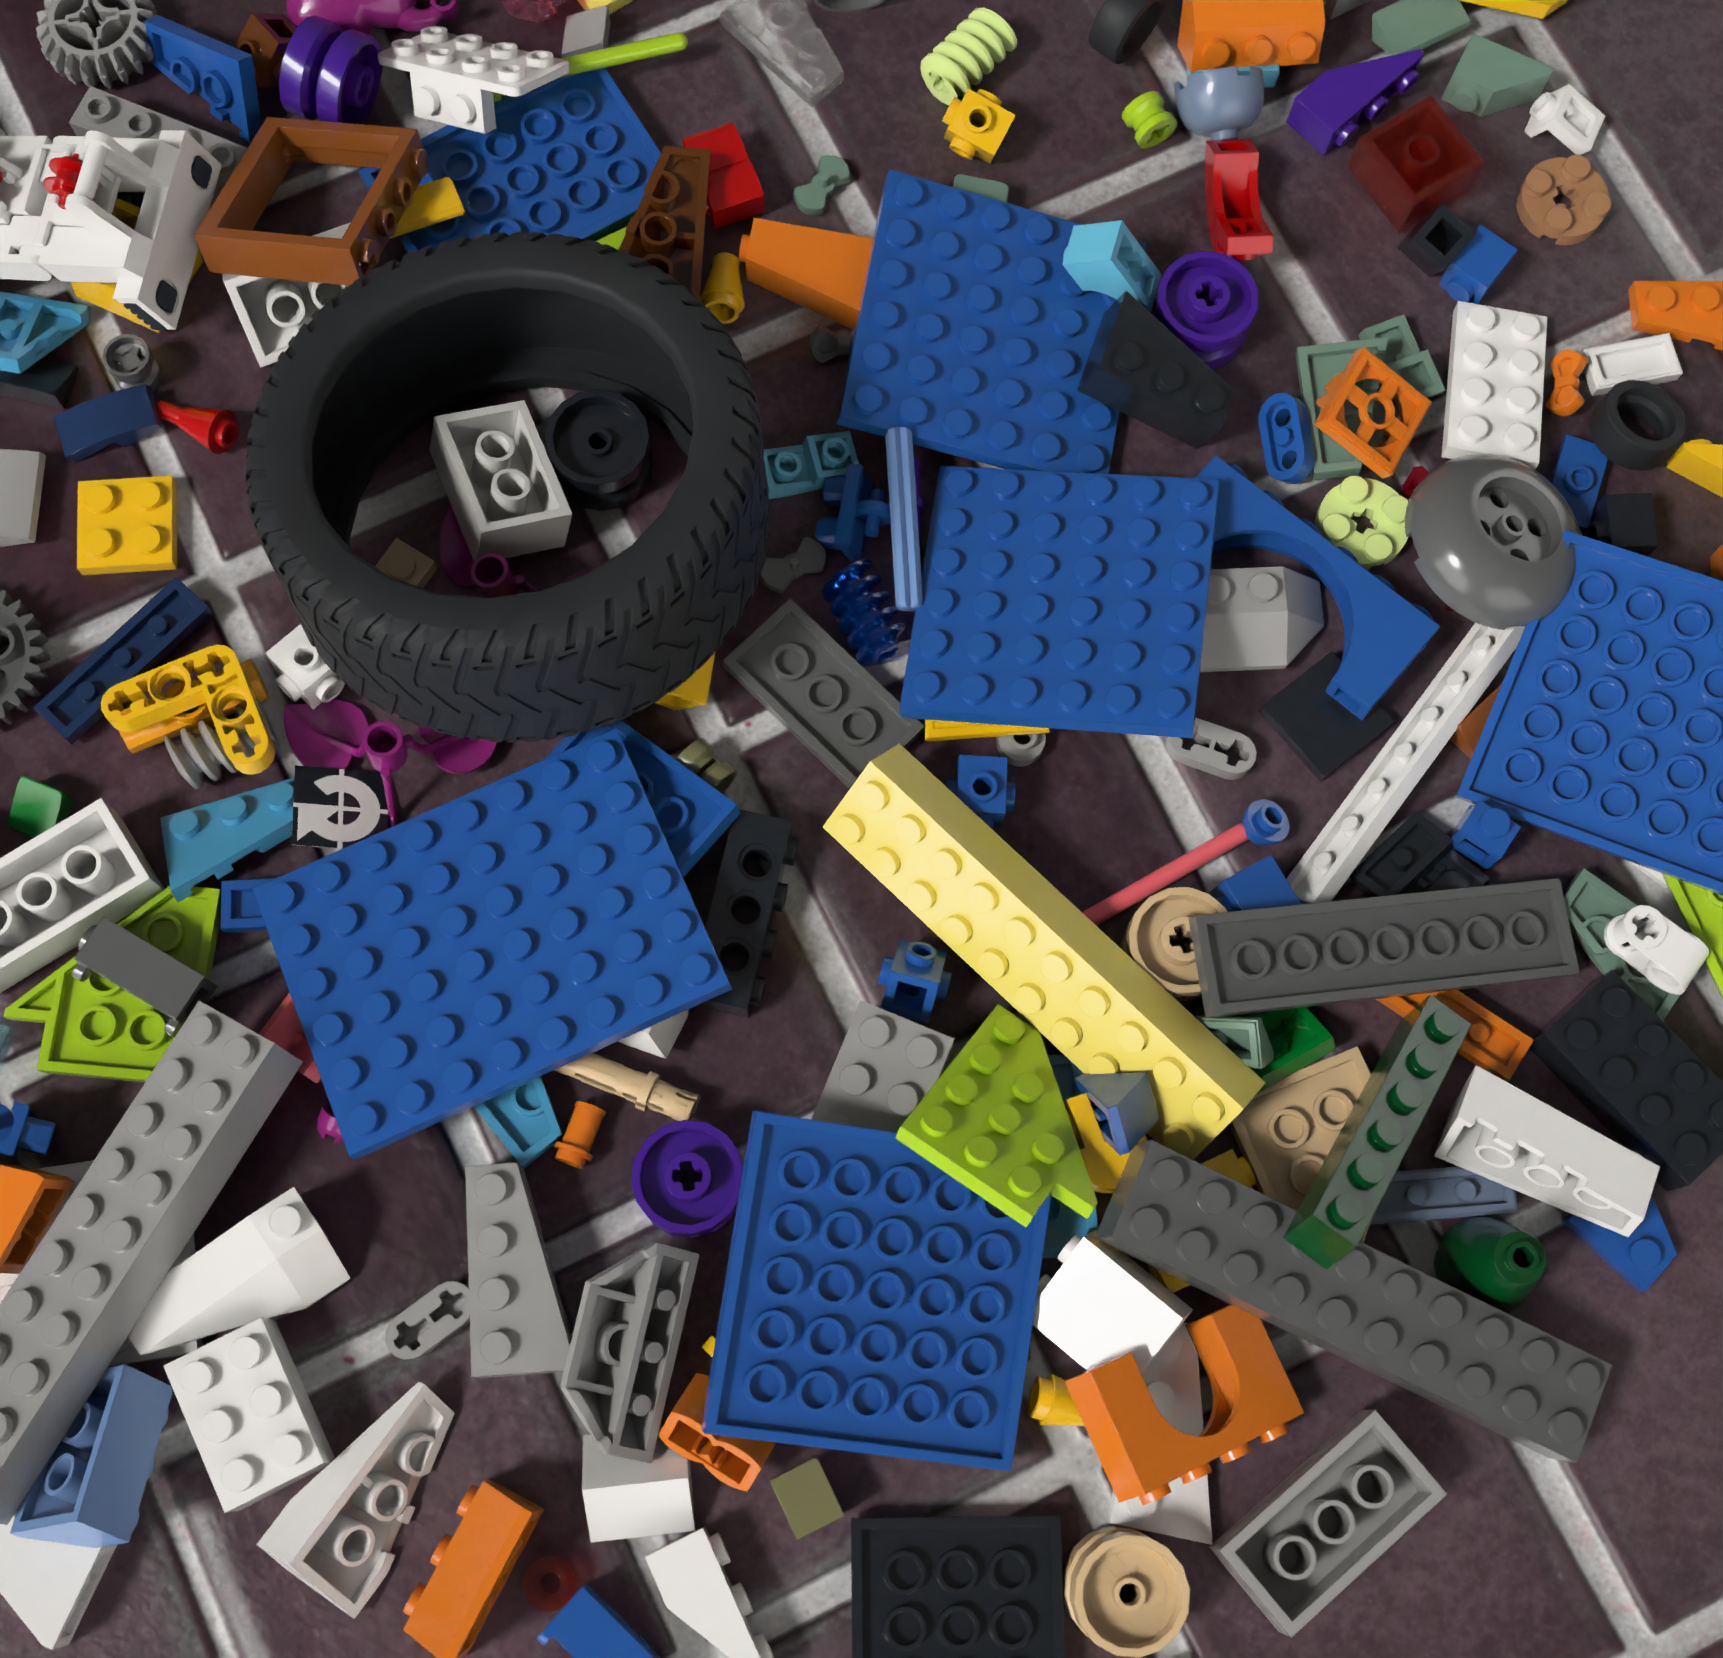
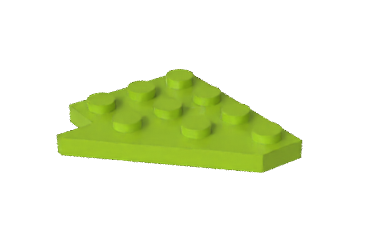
[4,885,221,1083]
[895,1004,1098,1228]

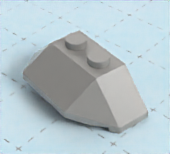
[1200,566,1324,672]
[560,1242,700,1463]

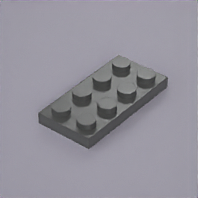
[723,598,925,789]

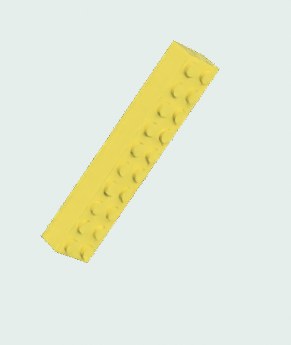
[823,743,1266,1160]

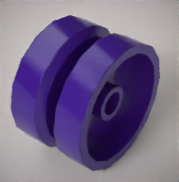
[279,15,383,124]
[1151,251,1258,369]
[631,1120,743,1239]

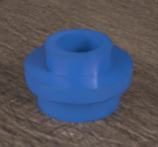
[1242,799,1290,846]

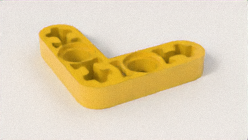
[101,644,275,775]

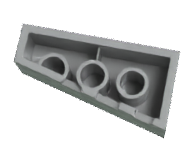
[465,1162,572,1378]

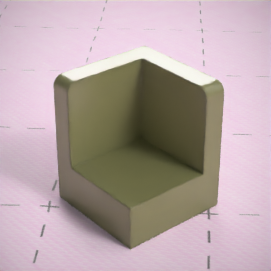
[770,1458,845,1540]

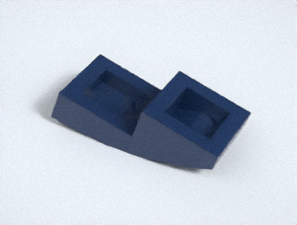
[54,384,162,462]

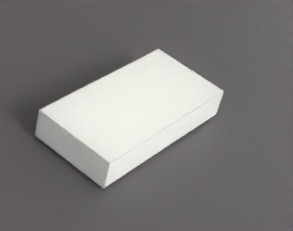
[1581,333,1683,396]

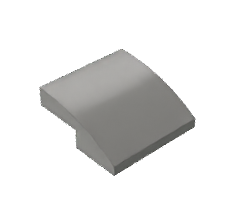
[0,449,46,547]

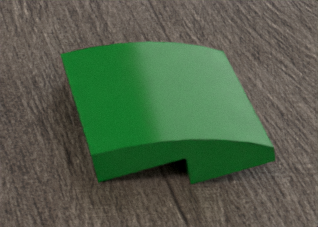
[1193,1005,1335,1094]

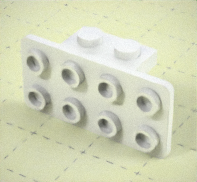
[378,26,569,134]

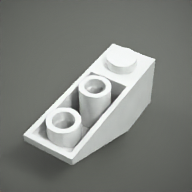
[645,1526,774,1658]

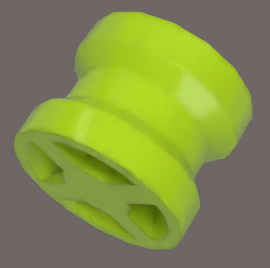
[1121,91,1178,149]

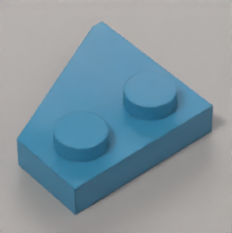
[0,291,91,374]

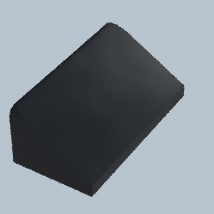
[0,358,79,410]

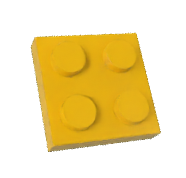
[77,475,177,575]

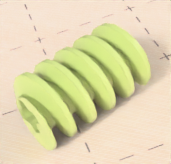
[920,8,1017,105]

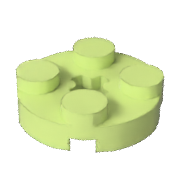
[1315,476,1408,570]

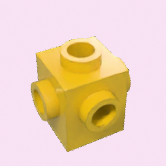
[942,89,1016,164]

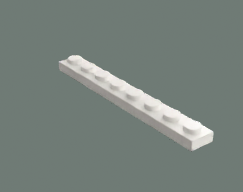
[1286,622,1525,904]

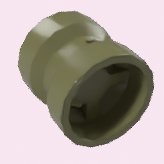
[676,738,737,794]

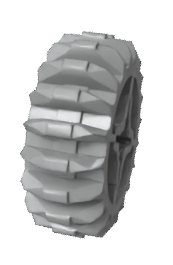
[36,0,157,90]

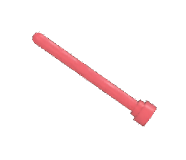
[1082,823,1248,926]

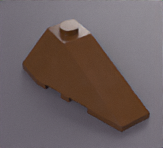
[618,145,710,300]

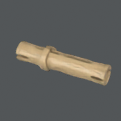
[553,1053,700,1121]

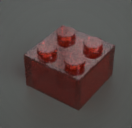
[1347,95,1485,234]

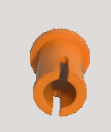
[554,1101,606,1169]

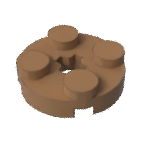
[1516,154,1611,245]

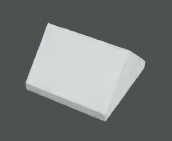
[582,1426,696,1542]

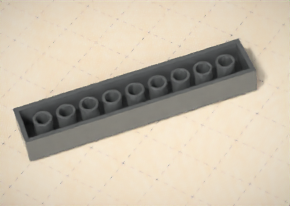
[1095,1140,1612,1463]

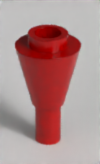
[156,400,239,454]

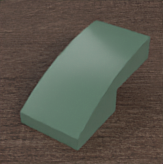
[1358,314,1446,401]

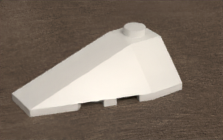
[128,1187,351,1356]
[256,1382,454,1619]

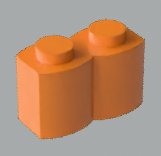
[658,1373,776,1491]

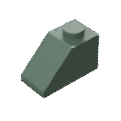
[1441,33,1554,117]

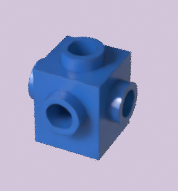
[946,755,1015,830]
[877,939,952,1024]

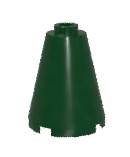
[1433,1216,1546,1314]

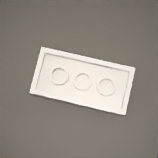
[1442,301,1547,470]

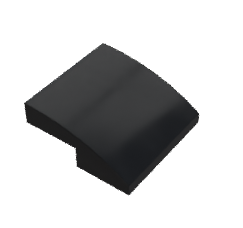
[1350,811,1490,898]

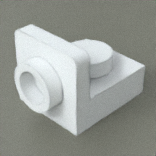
[1524,84,1605,155]

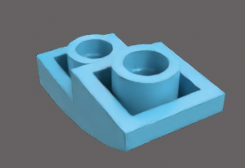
[763,431,859,499]

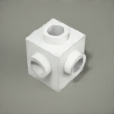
[265,624,345,710]

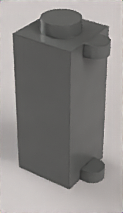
[72,916,217,1037]

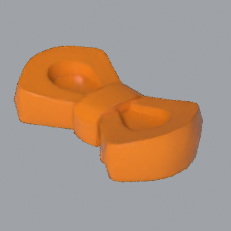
[1546,350,1588,417]

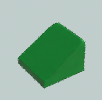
[7,776,75,838]

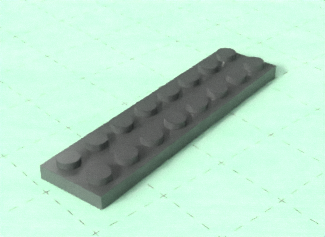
[1189,878,1580,1018]

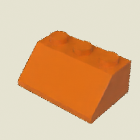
[1177,0,1325,73]
[403,1479,545,1658]

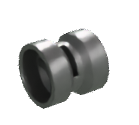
[102,334,162,392]

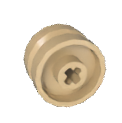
[1119,887,1227,1005]
[1062,1526,1190,1658]

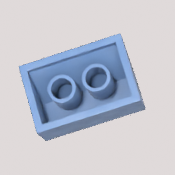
[10,1364,173,1548]

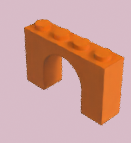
[1065,1304,1304,1505]

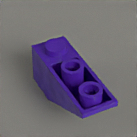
[1286,49,1425,156]

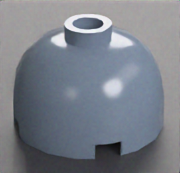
[1174,66,1264,140]

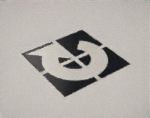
[292,765,388,849]

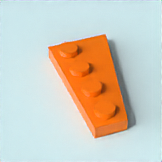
[1628,281,1723,350]

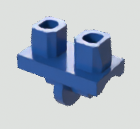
[815,464,891,561]
[0,1101,57,1159]

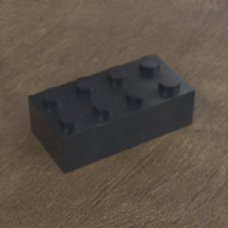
[1529,969,1723,1191]

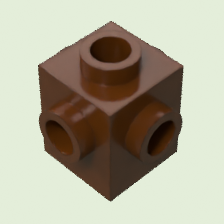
[235,13,296,88]

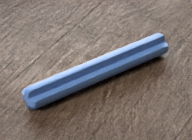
[885,427,923,611]

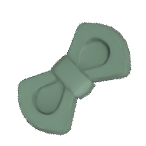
[793,155,851,216]

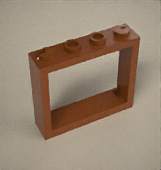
[194,117,429,286]

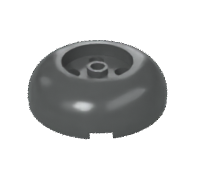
[1405,454,1582,630]

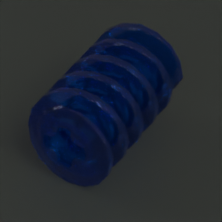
[822,558,911,667]

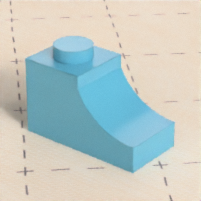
[1062,220,1161,313]

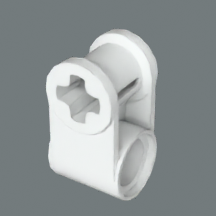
[1604,905,1709,995]

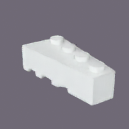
[1434,1065,1660,1237]

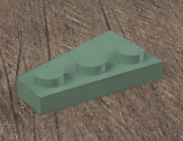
[1296,337,1389,480]
[1563,868,1681,1021]

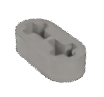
[1165,717,1257,780]
[385,1281,470,1360]

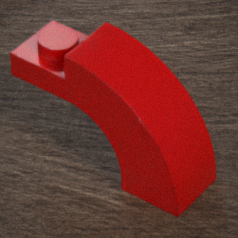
[1205,139,1274,260]

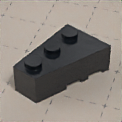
[1077,291,1234,449]

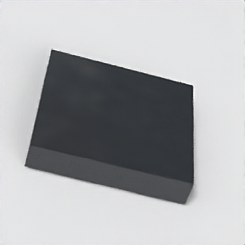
[1259,651,1395,782]

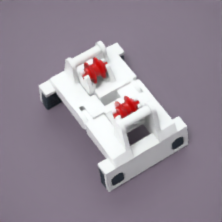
[0,128,222,330]

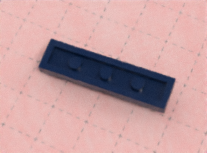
[33,577,213,745]

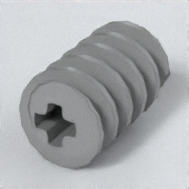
[164,697,276,789]

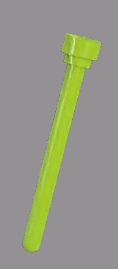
[493,32,688,102]

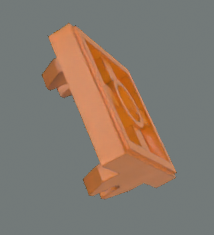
[1314,347,1432,479]

